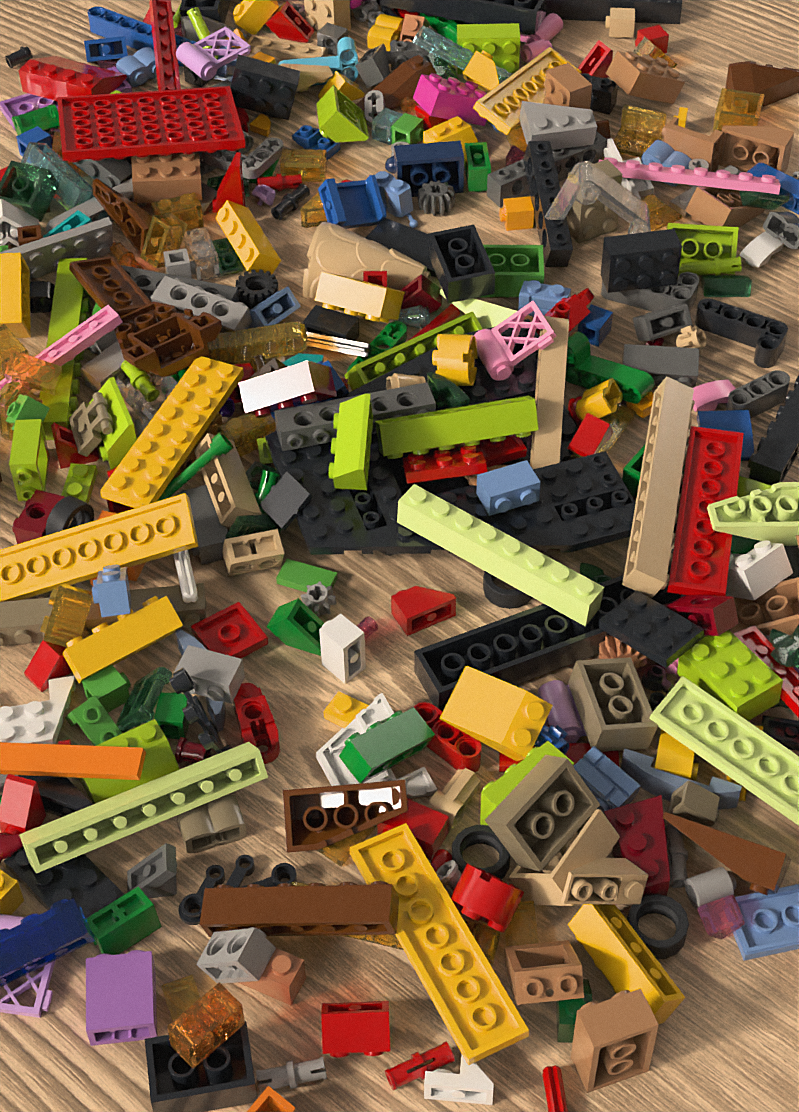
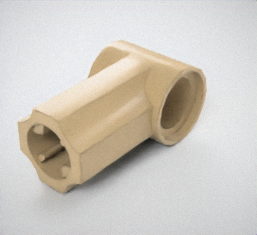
[427,768,481,829]

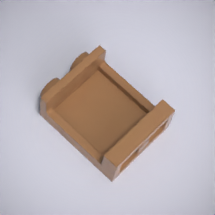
[662,117,723,172]

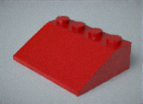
[18,56,127,101]

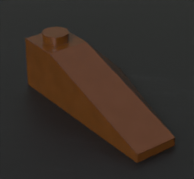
[356,55,438,116]
[724,61,799,114]
[93,178,167,258]
[283,780,408,853]
[663,812,791,896]

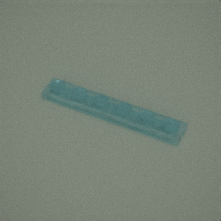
[413,26,513,84]

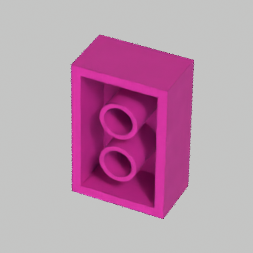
[413,73,487,126]

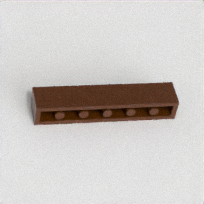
[199,881,399,937]

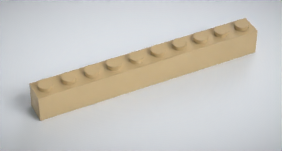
[622,376,695,598]

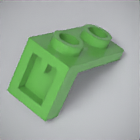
[65,695,123,746]

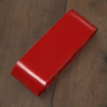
[414,702,482,773]

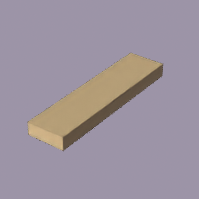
[247,35,328,60]

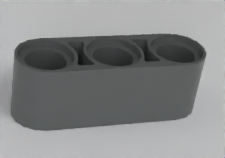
[726,370,790,419]

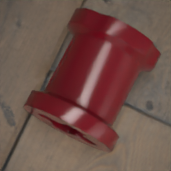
[175,737,212,764]

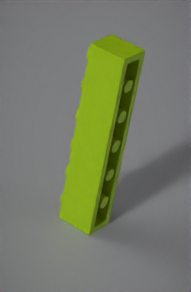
[344,311,483,391]
[375,396,539,459]

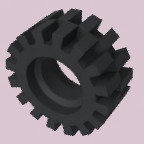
[235,269,279,311]

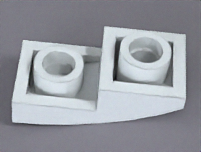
[740,231,784,267]

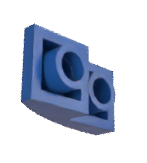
[292,125,341,160]

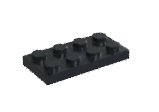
[4,847,125,946]

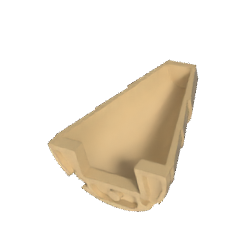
[303,221,430,298]

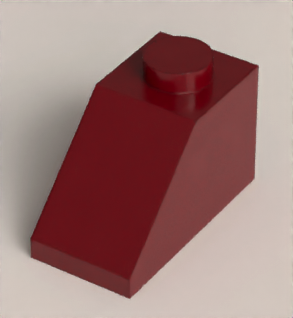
[399,274,442,318]

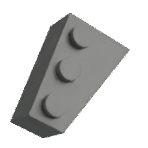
[519,101,597,150]

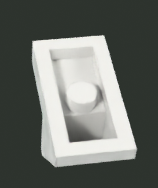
[424,1054,494,1105]

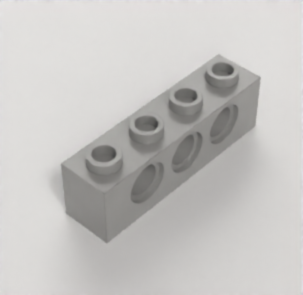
[151,276,252,343]

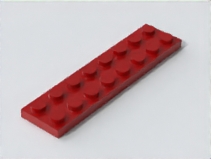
[667,426,744,596]

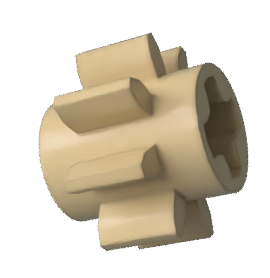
[676,325,707,354]

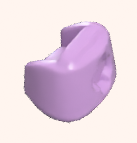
[252,185,276,206]

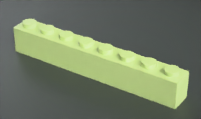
[397,484,604,626]
[19,742,268,873]

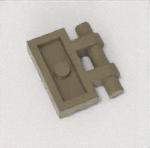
[69,392,113,457]

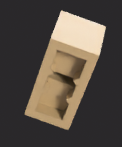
[222,529,284,577]

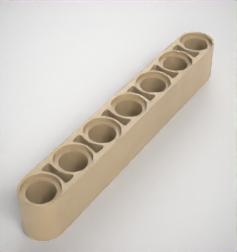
[530,316,569,469]

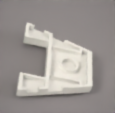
[0,676,76,744]
[316,693,437,799]

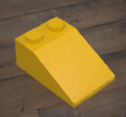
[439,666,553,761]

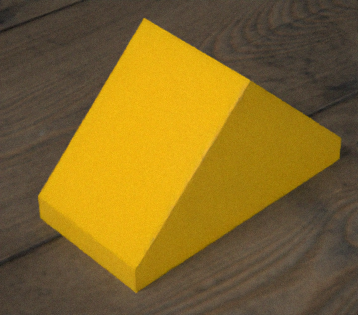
[318,71,365,101]

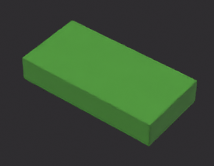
[276,558,337,592]

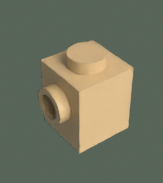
[605,8,635,38]

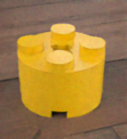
[432,334,478,386]

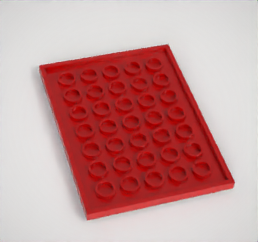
[57,86,245,163]

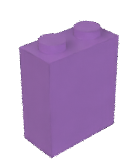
[86,950,157,1046]

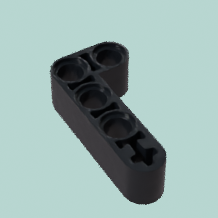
[695,298,788,368]

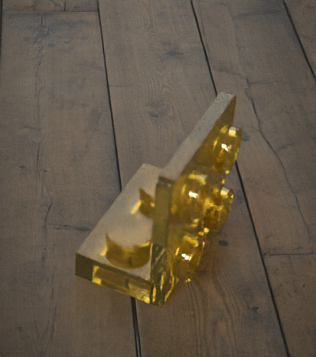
[614,105,666,158]

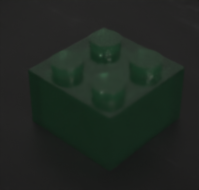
[0,160,60,222]

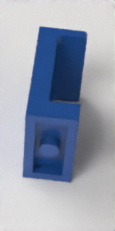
[318,175,387,229]

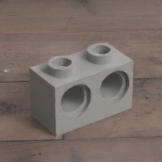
[196,927,276,984]

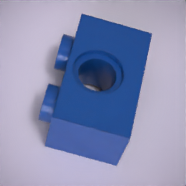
[84,36,128,62]

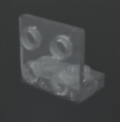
[116,372,177,421]

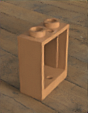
[504,940,584,1005]

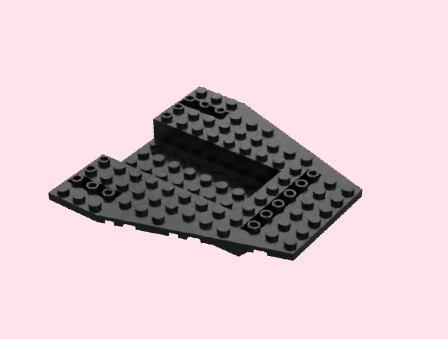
[265,319,636,556]

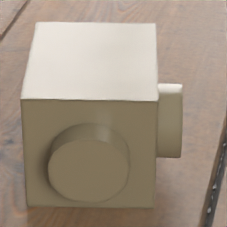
[668,780,720,827]

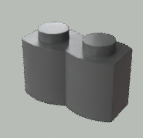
[763,212,799,249]

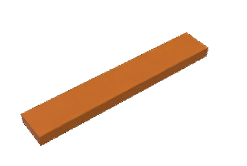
[0,742,146,780]

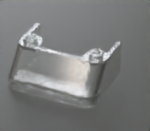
[544,161,651,234]

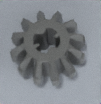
[418,180,455,216]

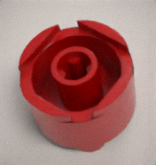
[450,863,525,933]

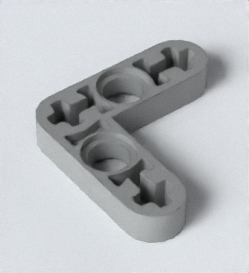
[203,138,283,179]

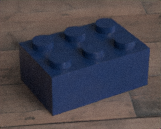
[394,140,464,197]

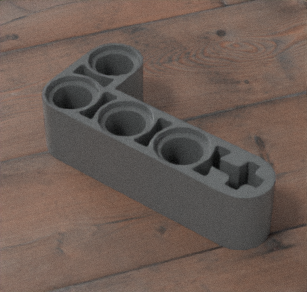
[601,272,699,312]

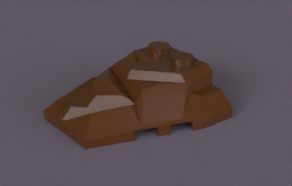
[114,302,222,377]

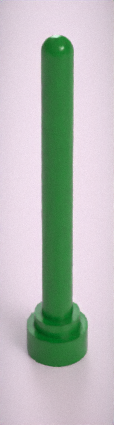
[157,432,234,501]

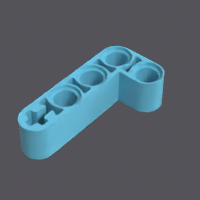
[278,37,358,86]

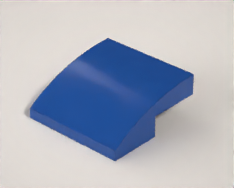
[697,410,754,461]

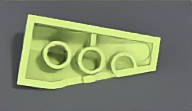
[439,289,534,329]
[707,482,799,546]

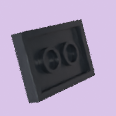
[599,591,704,668]

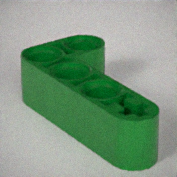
[565,331,655,404]

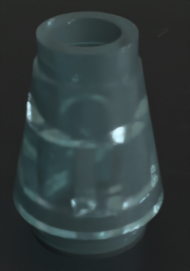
[394,305,430,329]

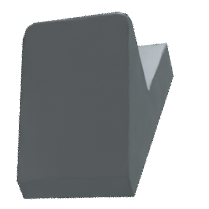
[127,843,177,898]

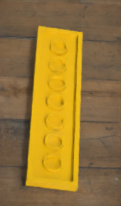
[473,47,582,135]
[100,356,244,508]
[0,493,198,602]
[350,823,529,1065]

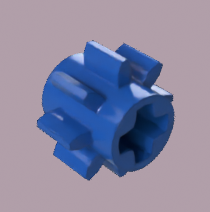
[534,725,570,755]

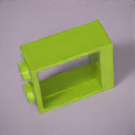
[9,419,50,501]

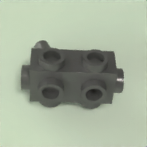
[386,40,436,70]

